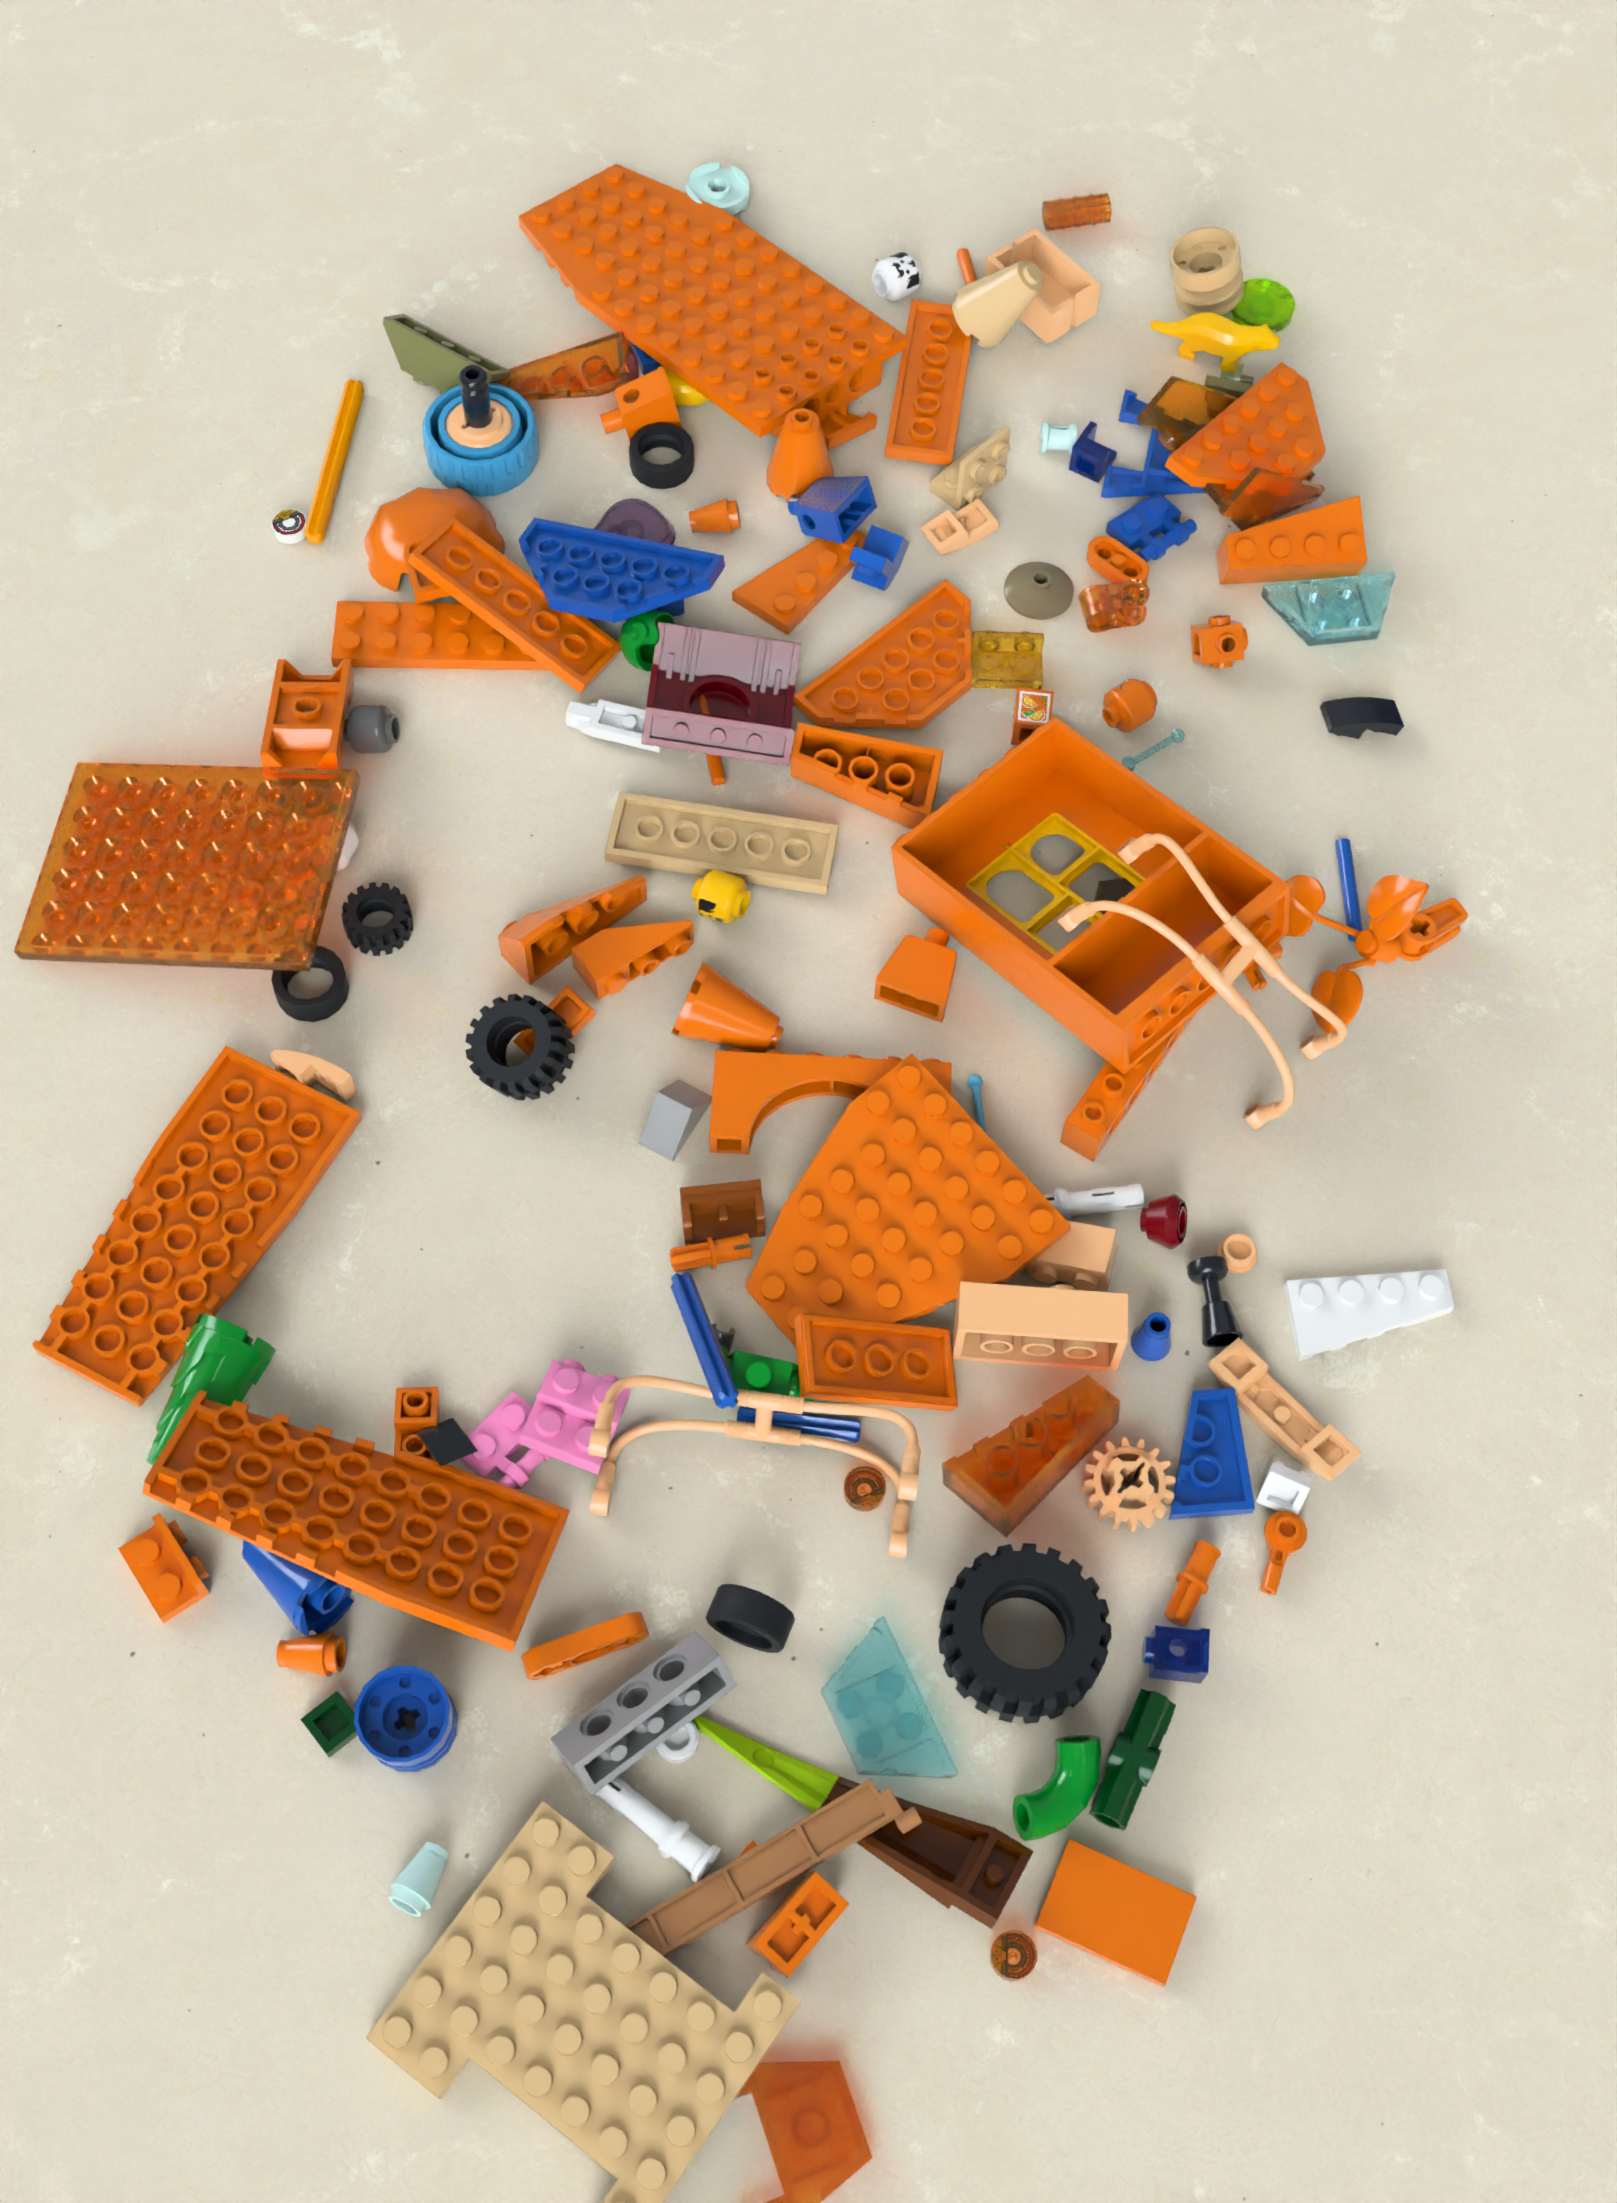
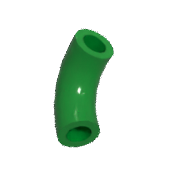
[1013,1735,1101,1841]

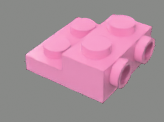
[518,1359,631,1474]

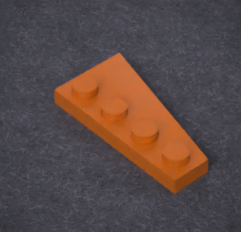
[732,530,867,635]

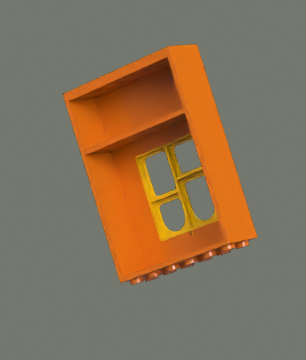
[890,716,1291,1074]

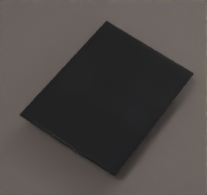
[416,1418,478,1466]

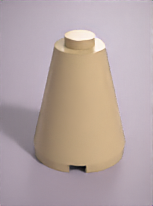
[952,260,1043,348]

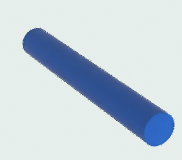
[1335,838,1363,941]

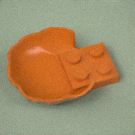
[364,487,505,603]

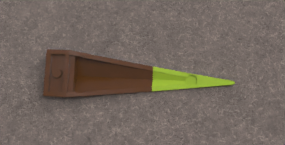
[692,1715,1034,1929]

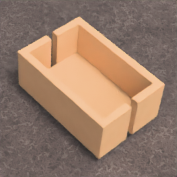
[984,228,1101,344]

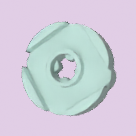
[686,163,749,215]

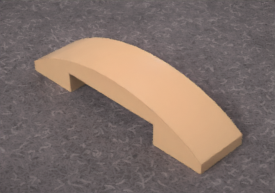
[1209,1337,1362,1482]

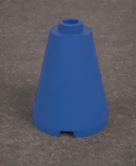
[242,1540,354,1636]

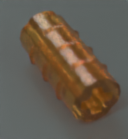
[1042,192,1111,232]

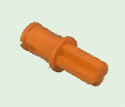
[669,1233,752,1272]
[1164,1540,1221,1626]

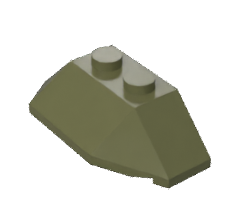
[383,314,511,395]

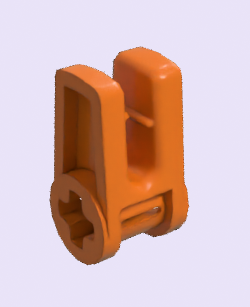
[1398,898,1469,961]

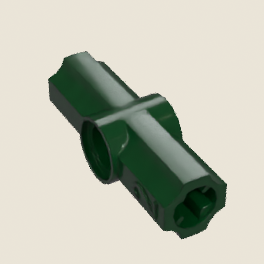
[1089,1689,1176,1831]

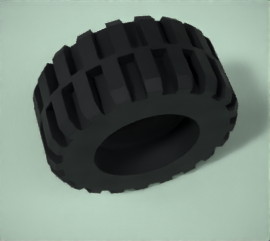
[938,1543,1111,1724]

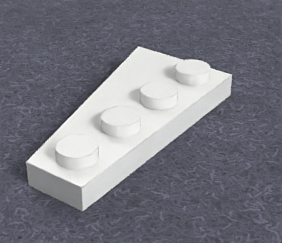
[1284,1269,1454,1362]

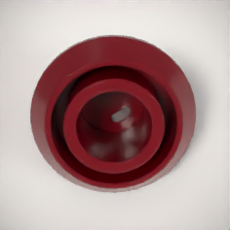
[1140,1194,1187,1249]

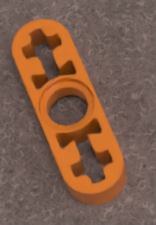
[521,1612,649,1680]

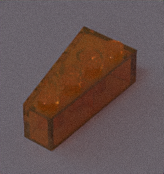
[942,1375,1120,1538]

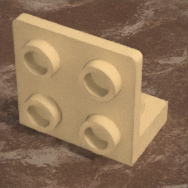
[929,425,1011,511]

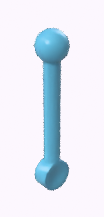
[968,1074,992,1139]

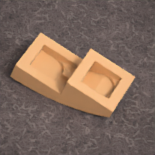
[920,498,999,555]
[270,1049,357,1104]

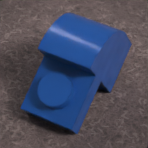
[849,525,910,591]

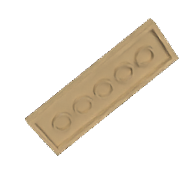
[605,791,839,895]

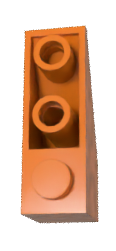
[571,920,694,1000]

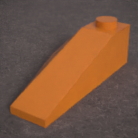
[498,875,647,985]

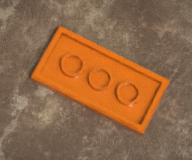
[794,1313,958,1412]

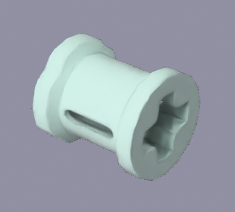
[1040,422,1077,454]

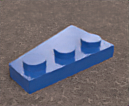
[1168,1388,1255,1520]

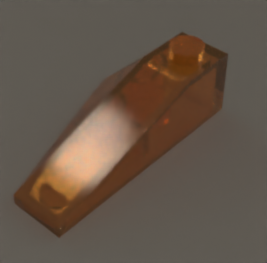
[500,331,640,400]

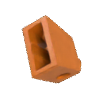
[600,367,682,441]
[874,927,957,1023]

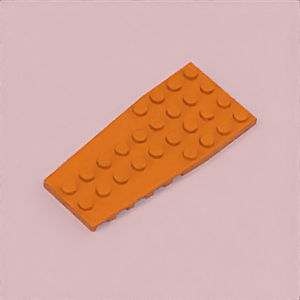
[32,1046,362,1407]
[143,1390,570,1652]

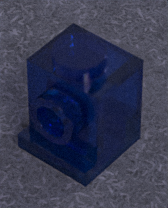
[1142,1625,1210,1684]

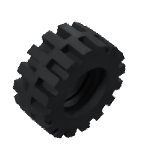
[341,882,413,956]

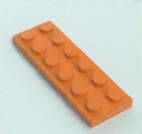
[884,300,973,466]
[408,516,621,694]
[331,601,548,670]

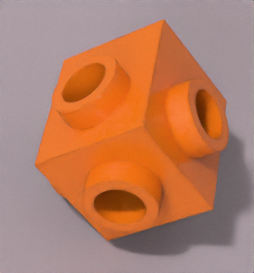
[1190,615,1248,669]

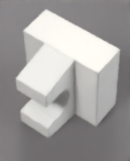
[1256,1460,1313,1515]

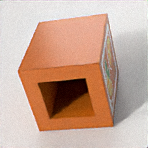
[1011,688,1054,745]

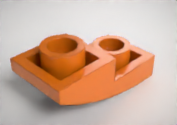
[394,1387,440,1461]

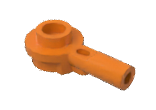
[1260,1511,1307,1595]

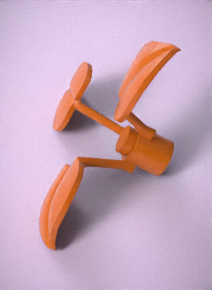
[1286,875,1430,1033]

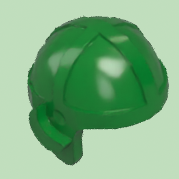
[618,609,676,672]

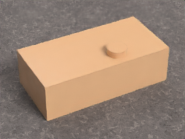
[952,1281,1128,1371]

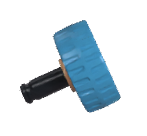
[423,365,539,497]

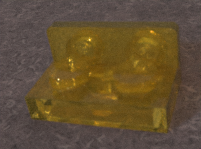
[971,630,1044,689]

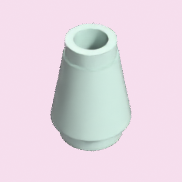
[388,1842,449,1917]

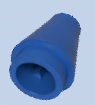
[1131,1312,1172,1361]

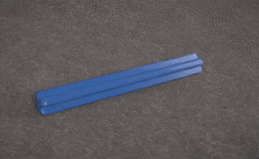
[671,1272,739,1409]

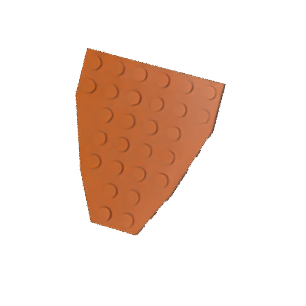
[745,1053,1071,1350]

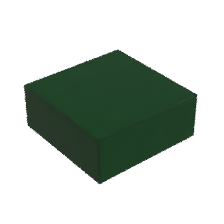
[301,1691,358,1758]

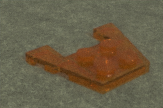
[735,2061,872,2203]

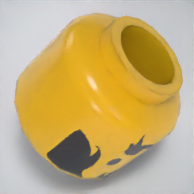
[692,869,751,924]

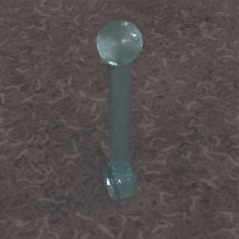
[1121,729,1185,771]

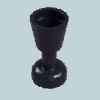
[1186,1256,1243,1348]

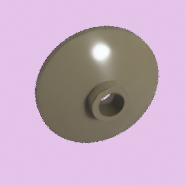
[1004,562,1074,620]

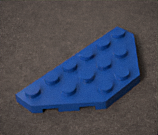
[518,517,725,623]

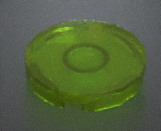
[1229,279,1295,333]

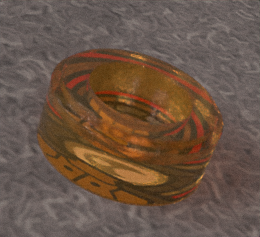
[843,1466,886,1512]
[990,1930,1037,1981]

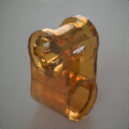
[1078,579,1150,633]

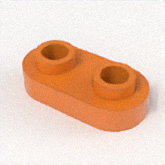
[1086,536,1149,592]

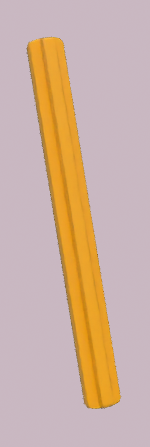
[304,379,364,544]

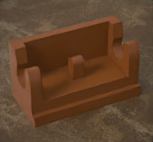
[680,1179,765,1245]

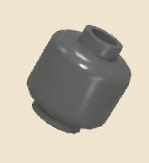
[343,705,400,754]

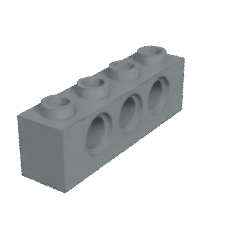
[550,1631,737,1796]

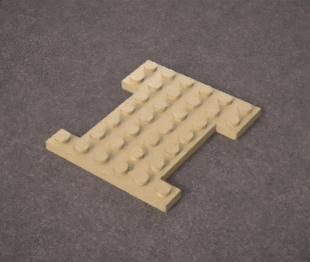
[366,1801,802,2203]

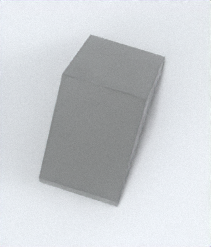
[639,1080,712,1161]

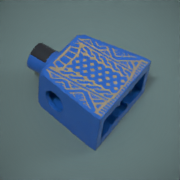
[788,476,877,544]

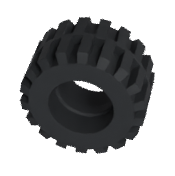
[465,994,575,1101]

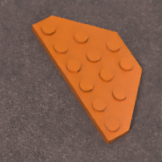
[1164,362,1326,494]
[793,579,972,729]

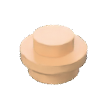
[1217,1234,1258,1274]

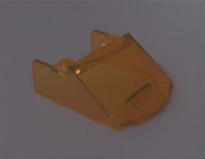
[1136,376,1326,531]

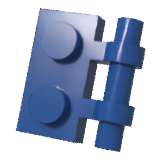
[1106,491,1197,562]

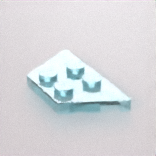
[1261,572,1396,646]
[821,1616,958,1778]

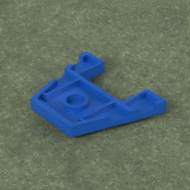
[1101,390,1209,498]

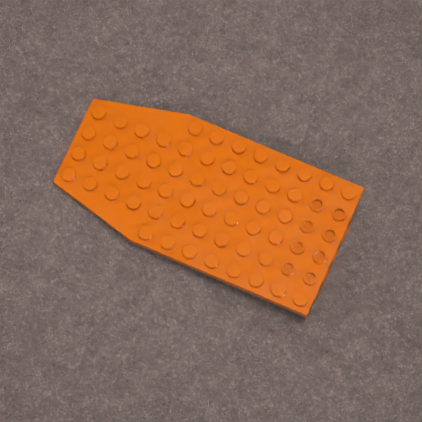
[518,164,907,439]

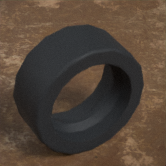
[629,422,694,489]
[271,945,349,1022]
[706,1584,795,1653]

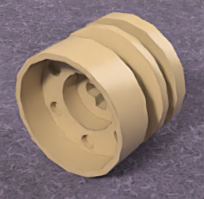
[1169,226,1245,316]

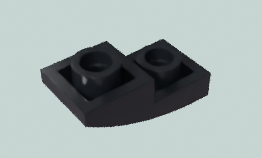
[1320,697,1404,739]

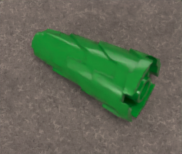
[146,1313,276,1467]

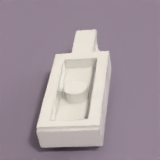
[566,699,661,753]

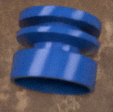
[354,1666,458,1772]

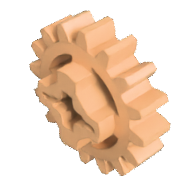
[1081,1437,1176,1532]

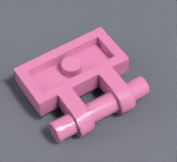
[459,1391,552,1489]

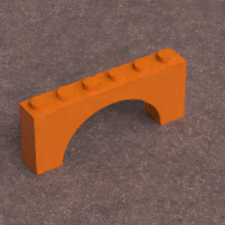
[709,1048,952,1155]

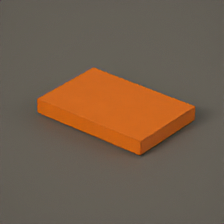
[1034,1839,1197,1987]

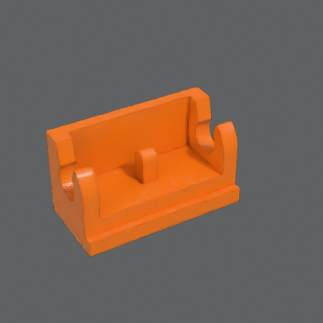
[746,1871,849,1977]

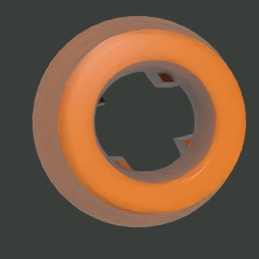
[689,498,741,533]
[276,1631,347,1677]

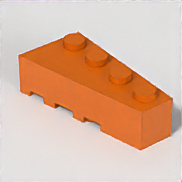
[1217,495,1368,585]
[791,723,944,829]

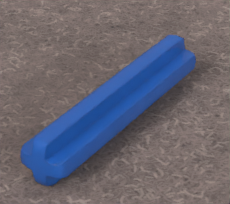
[737,1406,861,1443]

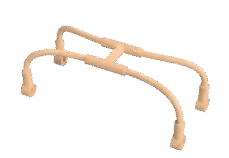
[1057,833,1347,1129]
[588,1375,921,1558]

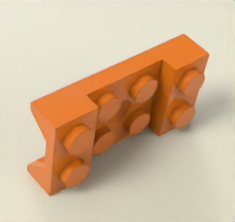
[260,659,354,777]

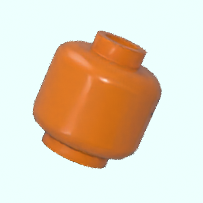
[1102,678,1158,733]

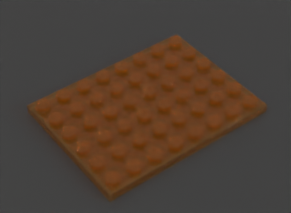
[14,762,361,972]

